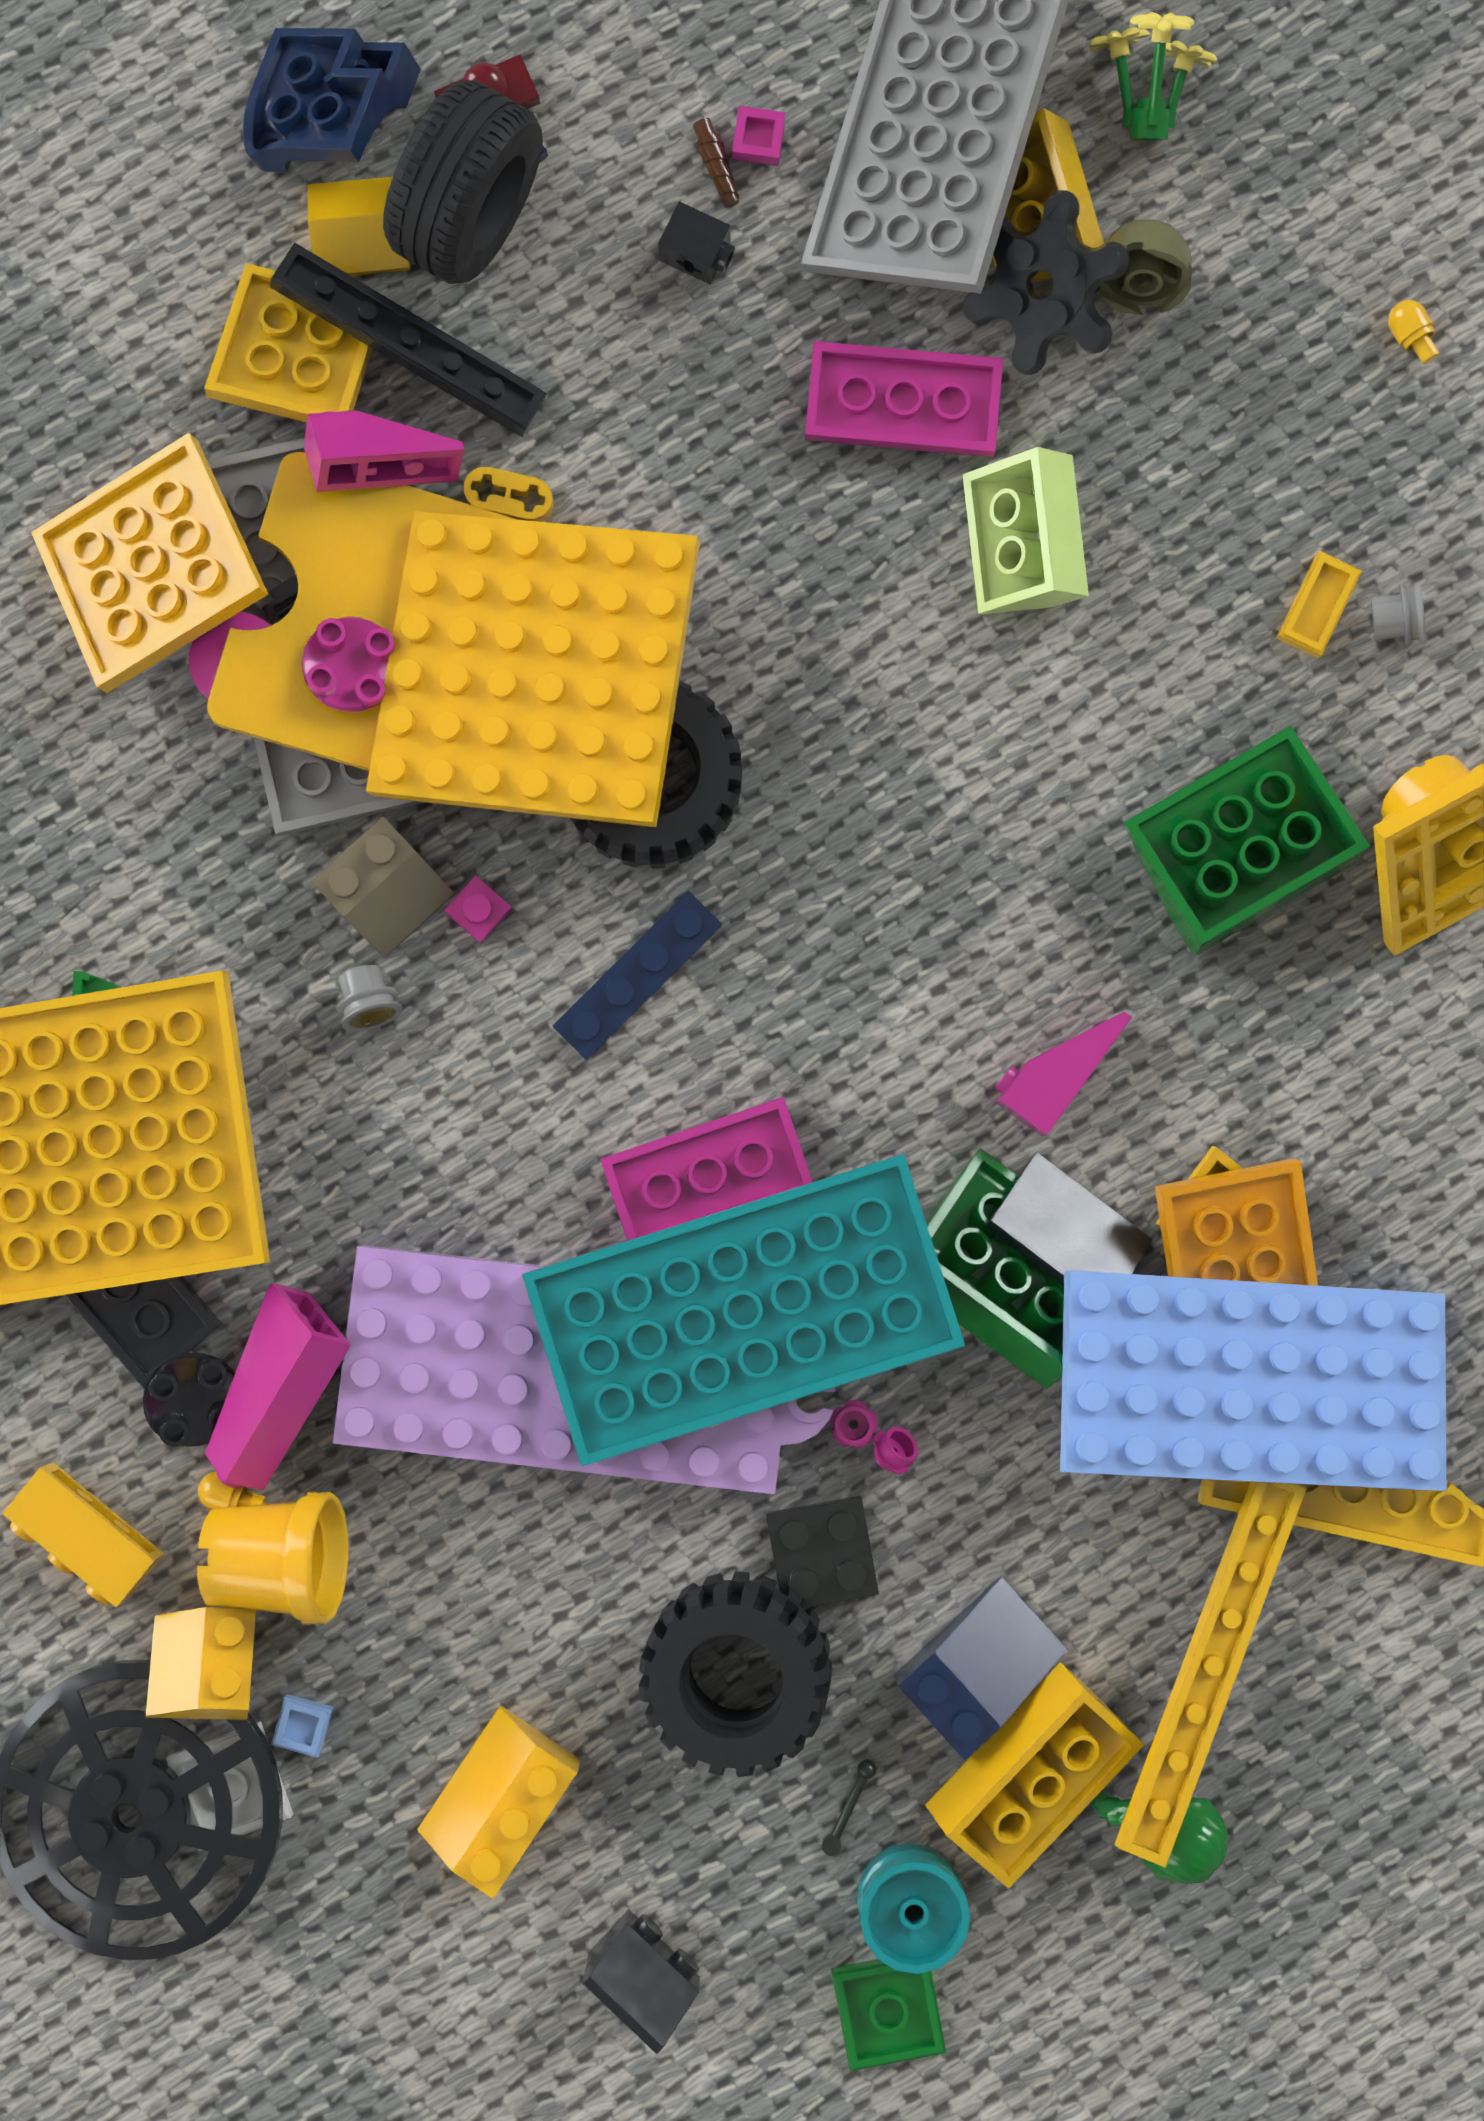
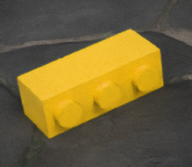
[2,1462,165,1607]

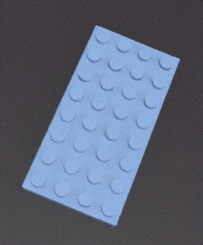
[1060,1270,1447,1491]

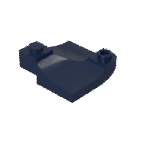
[242,28,421,172]

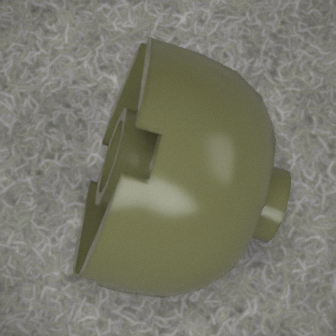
[1099,219,1192,315]

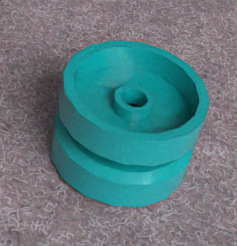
[856,1843,970,1974]

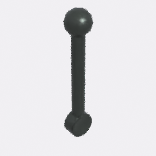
[822,1759,877,1856]

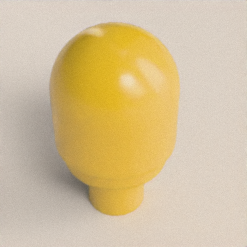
[1388,300,1440,365]
[198,1471,267,1509]

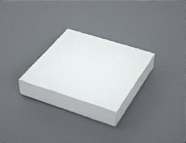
[166,1721,293,1851]

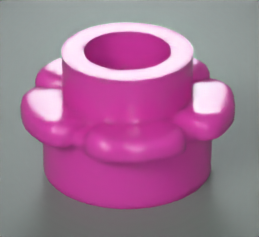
[830,1400,878,1448]
[873,1427,918,1474]

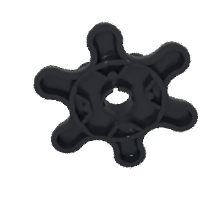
[963,190,1130,375]

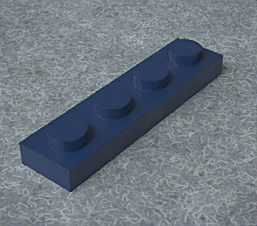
[552,891,722,1061]

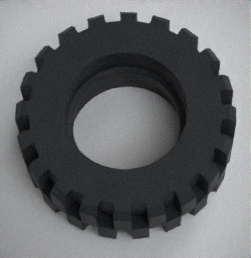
[570,681,742,869]
[638,1572,832,1777]

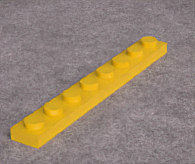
[1114,1482,1307,1868]

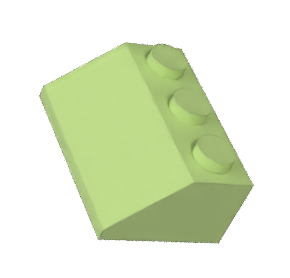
[962,447,1089,614]

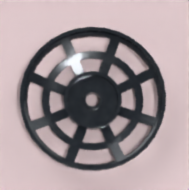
[0,1660,283,1960]

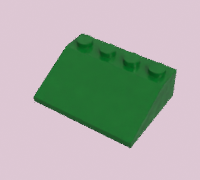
[1123,726,1370,957]
[926,1148,1064,1389]

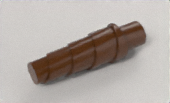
[693,118,739,208]

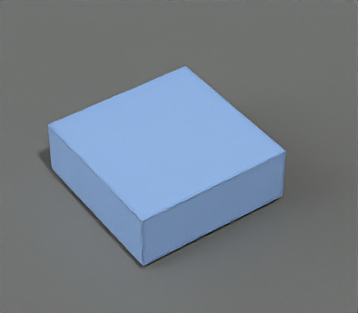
[271,1694,334,1758]

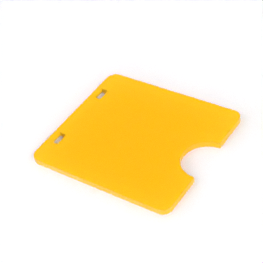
[207,452,518,812]

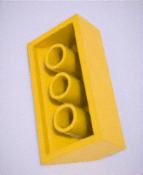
[925,1662,1145,1889]

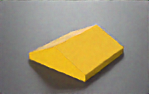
[308,177,411,276]

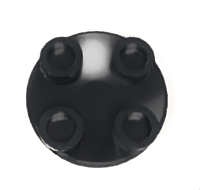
[143,1353,235,1447]

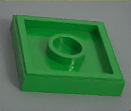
[831,1959,946,2071]

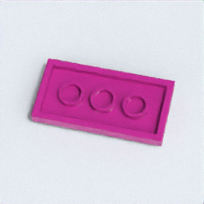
[805,341,1003,457]
[600,1097,813,1241]

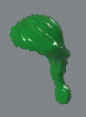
[1090,1787,1228,1884]

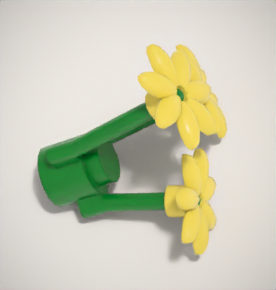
[1089,12,1217,140]

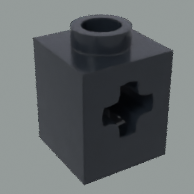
[658,201,735,285]

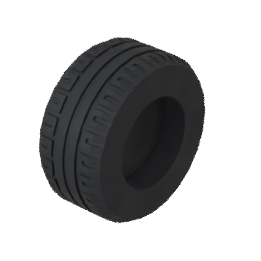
[383,80,543,284]

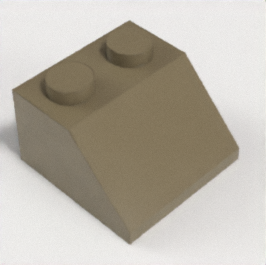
[311,816,455,958]

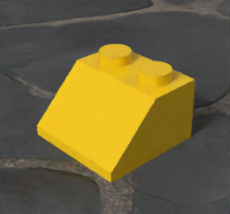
[146,1607,256,1720]

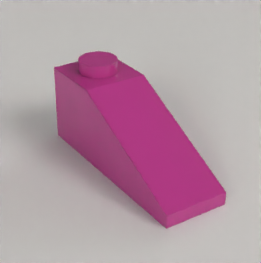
[304,411,464,492]
[994,1011,1132,1136]

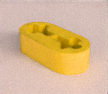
[463,467,554,522]

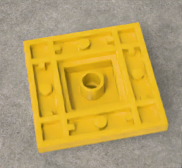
[1373,755,1484,956]

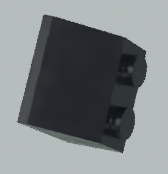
[583,1909,700,2054]

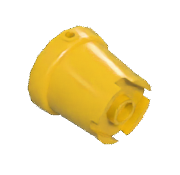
[197,1492,349,1625]

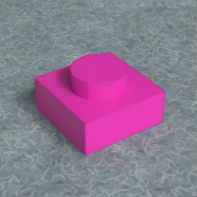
[732,106,786,166]
[444,876,513,944]

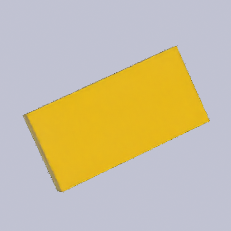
[1276,550,1362,659]

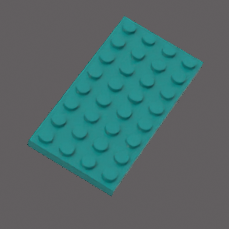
[522,1154,965,1467]

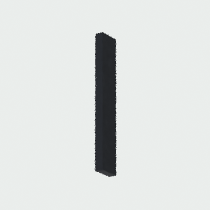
[270,242,547,437]

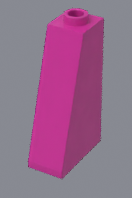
[205,1282,351,1490]

